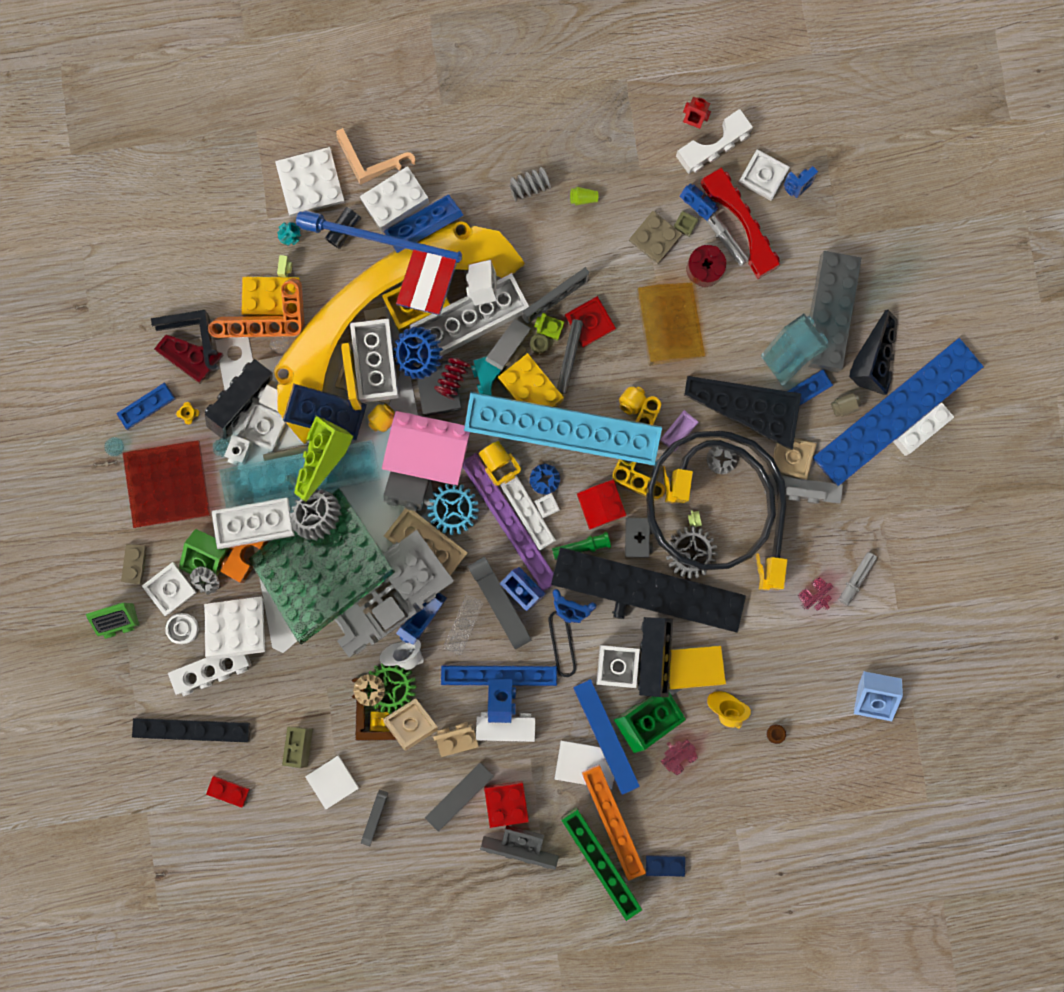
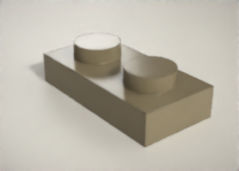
[121,544,147,584]

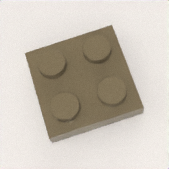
[629,211,682,264]

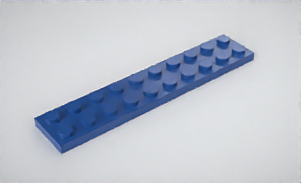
[813,338,984,486]

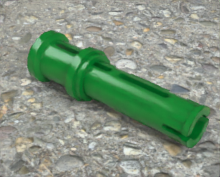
[552,531,611,560]

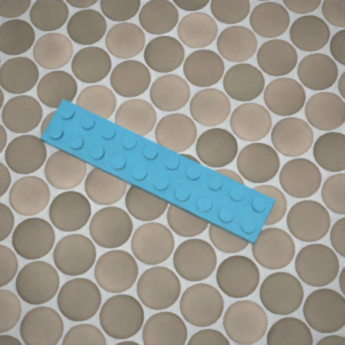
[464,392,662,465]

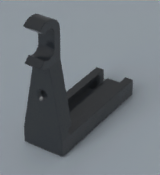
[151,310,220,371]

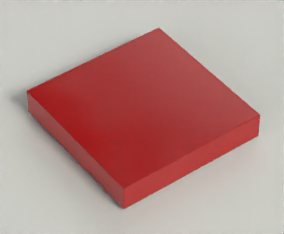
[565,296,616,348]

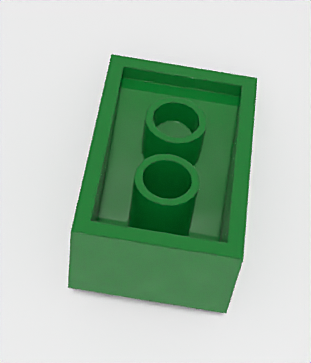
[614,692,686,753]

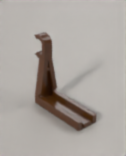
[351,678,397,741]

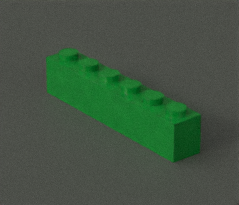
[561,807,642,921]

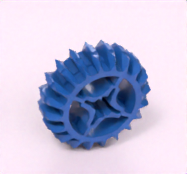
[393,327,443,379]

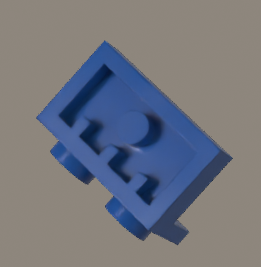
[784,166,818,198]

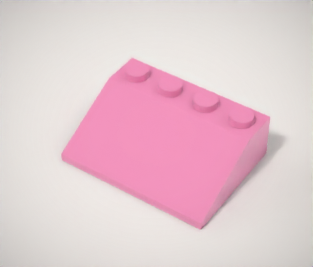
[382,411,470,485]

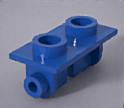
[679,183,718,221]

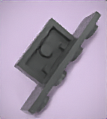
[480,825,559,870]

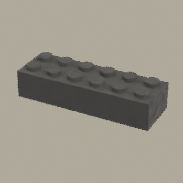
[801,251,862,373]

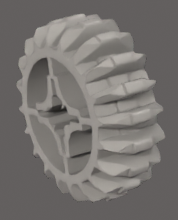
[290,489,342,541]
[665,526,718,578]

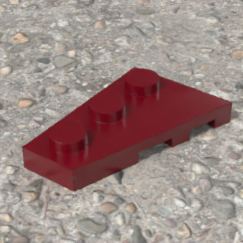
[154,335,224,384]

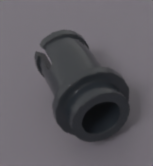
[612,602,627,619]

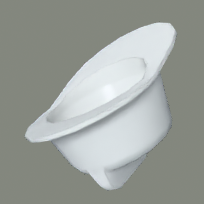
[380,640,424,670]

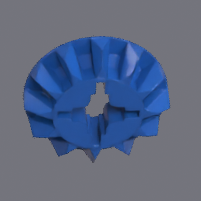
[530,464,560,494]

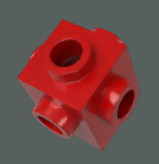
[683,97,711,129]

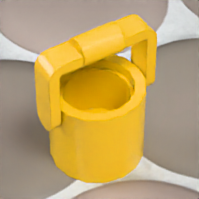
[478,440,521,486]

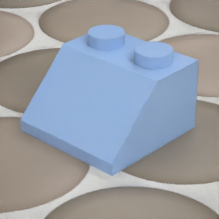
[854,671,903,721]

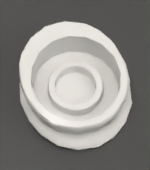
[165,613,199,644]

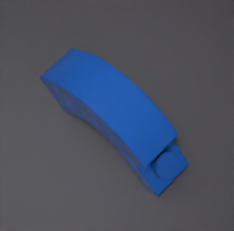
[396,593,447,645]

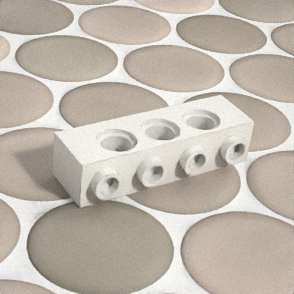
[168,654,252,697]

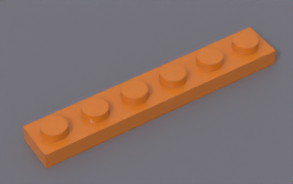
[582,764,646,881]

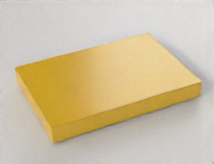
[341,343,362,410]
[669,646,726,690]

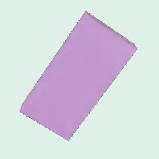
[660,410,699,452]

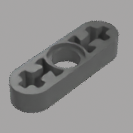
[361,789,389,847]

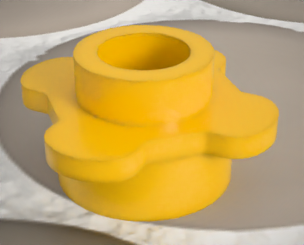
[176,402,200,425]

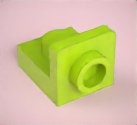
[534,313,564,341]

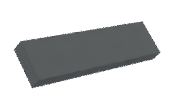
[425,762,494,832]

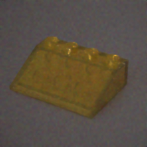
[636,283,705,366]

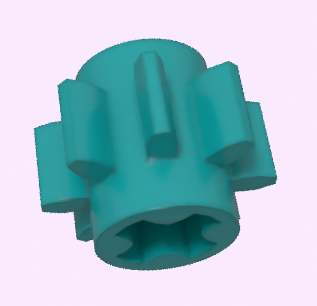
[277,222,301,246]

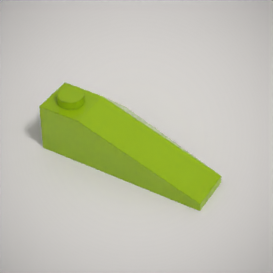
[294,416,353,502]

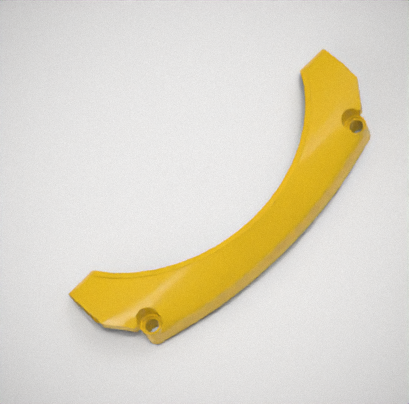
[274,221,525,444]

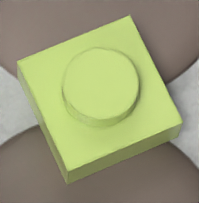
[277,255,292,277]

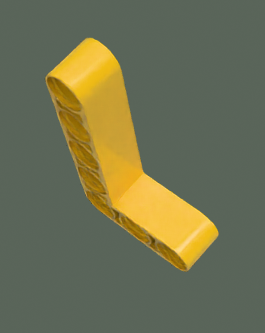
[612,396,665,500]

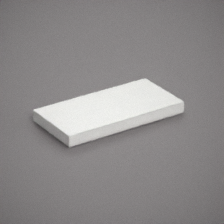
[212,497,295,549]

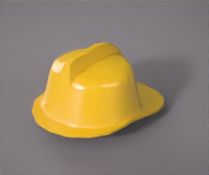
[707,691,751,729]

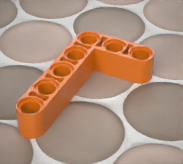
[208,278,305,338]

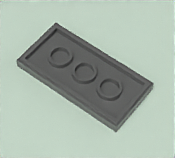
[523,267,589,324]

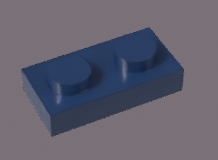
[646,855,685,877]

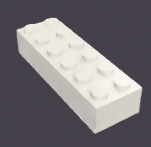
[409,273,529,356]

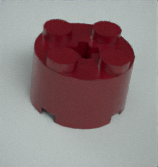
[686,245,727,287]

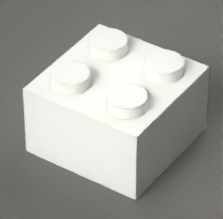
[596,645,640,688]

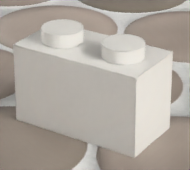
[466,260,497,305]

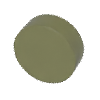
[530,334,549,354]

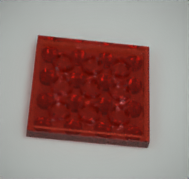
[123,440,211,528]

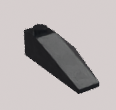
[849,310,897,395]

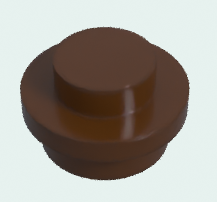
[766,724,786,744]

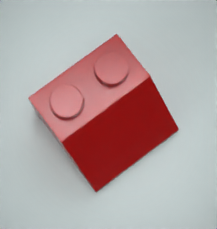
[577,479,626,530]

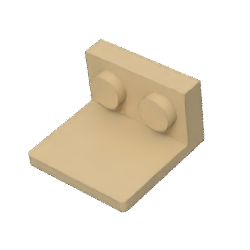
[433,722,479,757]

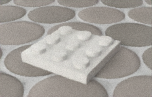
[275,147,345,217]
[204,596,265,660]

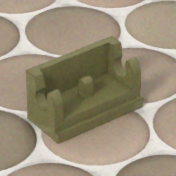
[282,726,313,768]

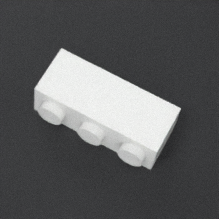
[893,403,954,456]
[476,712,535,742]

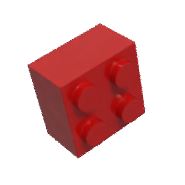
[484,781,529,828]

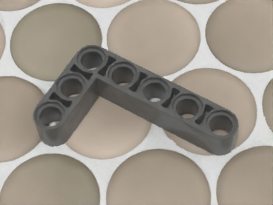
[468,556,532,650]

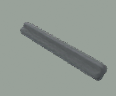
[557,319,583,394]

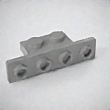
[764,475,843,504]

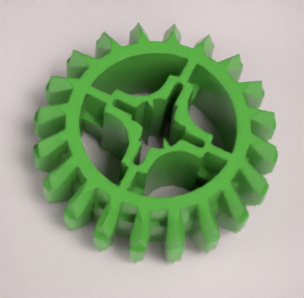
[365,663,417,713]

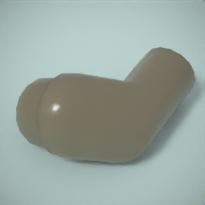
[503,345,526,370]

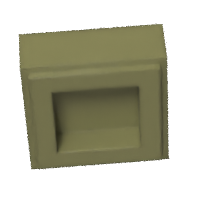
[673,211,699,237]

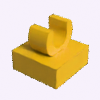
[370,711,391,732]

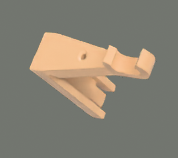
[336,128,415,185]

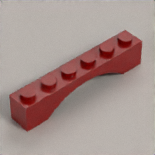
[700,167,780,279]

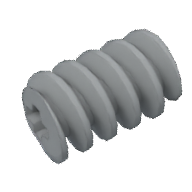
[509,167,551,202]

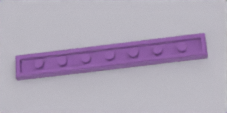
[463,453,553,591]

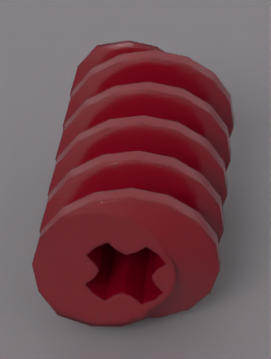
[434,357,472,400]

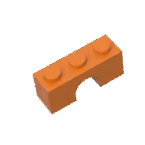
[221,541,269,583]

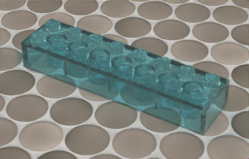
[761,314,829,386]
[219,440,381,508]

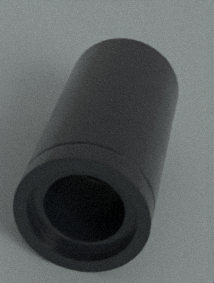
[325,207,362,249]

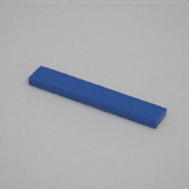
[441,666,557,686]
[573,679,640,795]

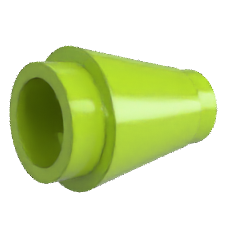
[570,187,598,206]

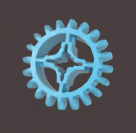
[427,484,479,535]

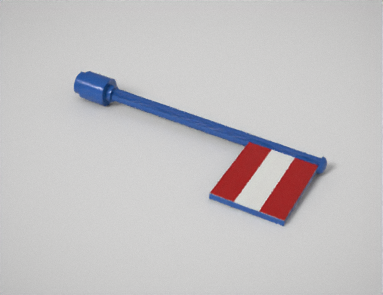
[296,210,462,316]

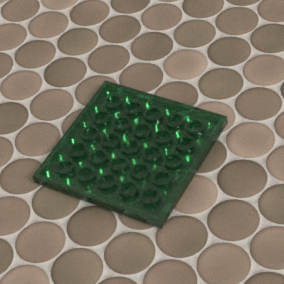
[249,488,395,645]

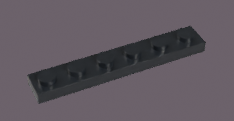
[132,718,250,743]

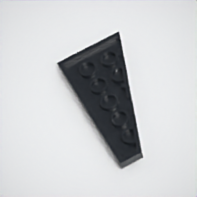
[684,376,801,450]

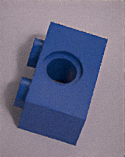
[500,567,546,611]
[488,679,516,723]

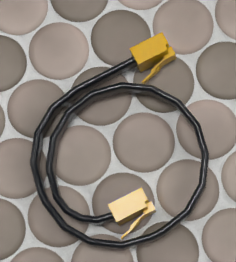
[646,431,787,591]

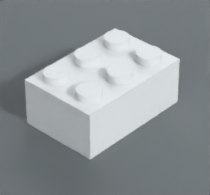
[359,166,430,233]

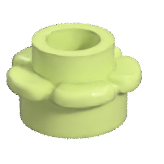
[688,510,702,529]

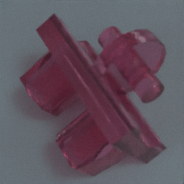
[797,577,834,611]
[660,739,698,775]

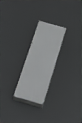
[486,319,531,370]

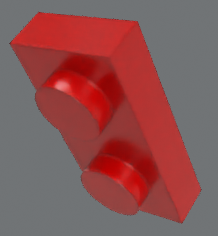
[206,776,250,808]

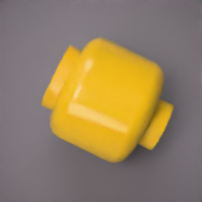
[619,386,647,415]
[367,404,395,432]

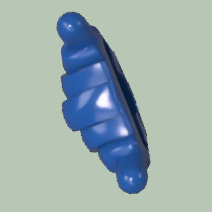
[553,589,597,623]

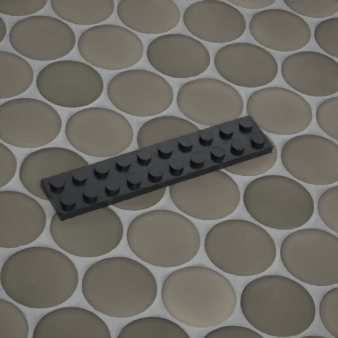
[550,547,746,633]

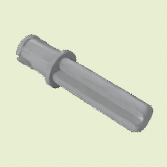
[707,214,749,266]
[838,552,877,606]

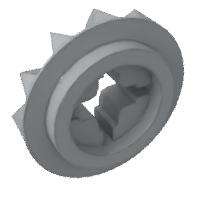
[707,447,737,474]
[190,567,219,595]

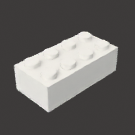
[350,319,399,403]

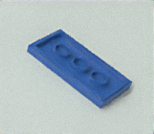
[383,195,464,253]

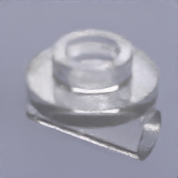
[269,336,290,353]

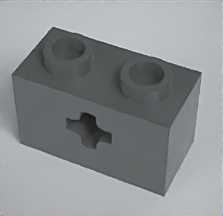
[625,518,653,558]

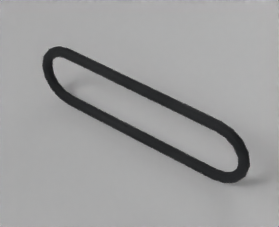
[548,611,576,677]

